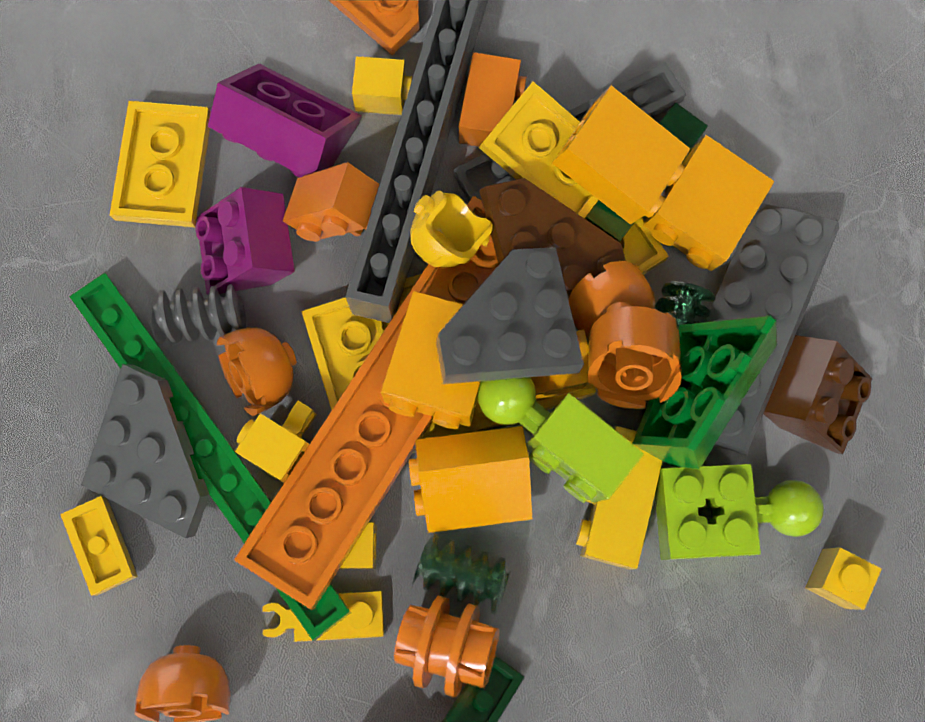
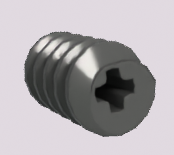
[151,284,246,344]

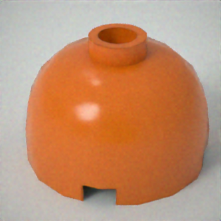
[568,261,655,341]
[217,327,297,416]
[134,645,230,722]

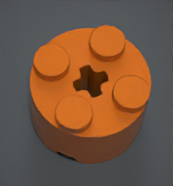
[588,302,682,409]

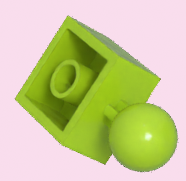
[478,377,644,503]
[655,464,824,560]

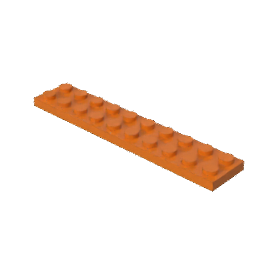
[234,196,499,610]

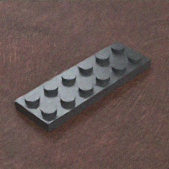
[705,203,839,455]

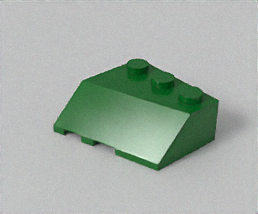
[632,316,777,469]

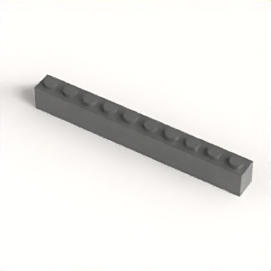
[346,0,488,323]

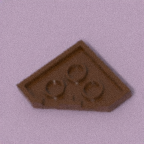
[479,178,626,299]

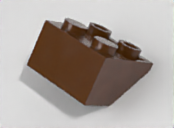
[763,335,872,455]

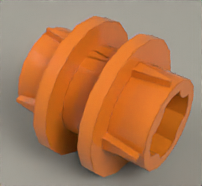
[394,596,499,697]

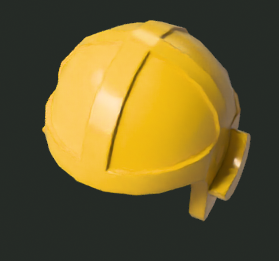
[410,191,493,268]

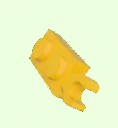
[262,591,384,642]

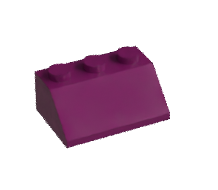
[208,63,362,177]

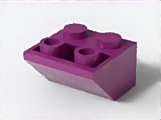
[196,187,295,295]

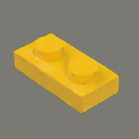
[60,496,138,596]

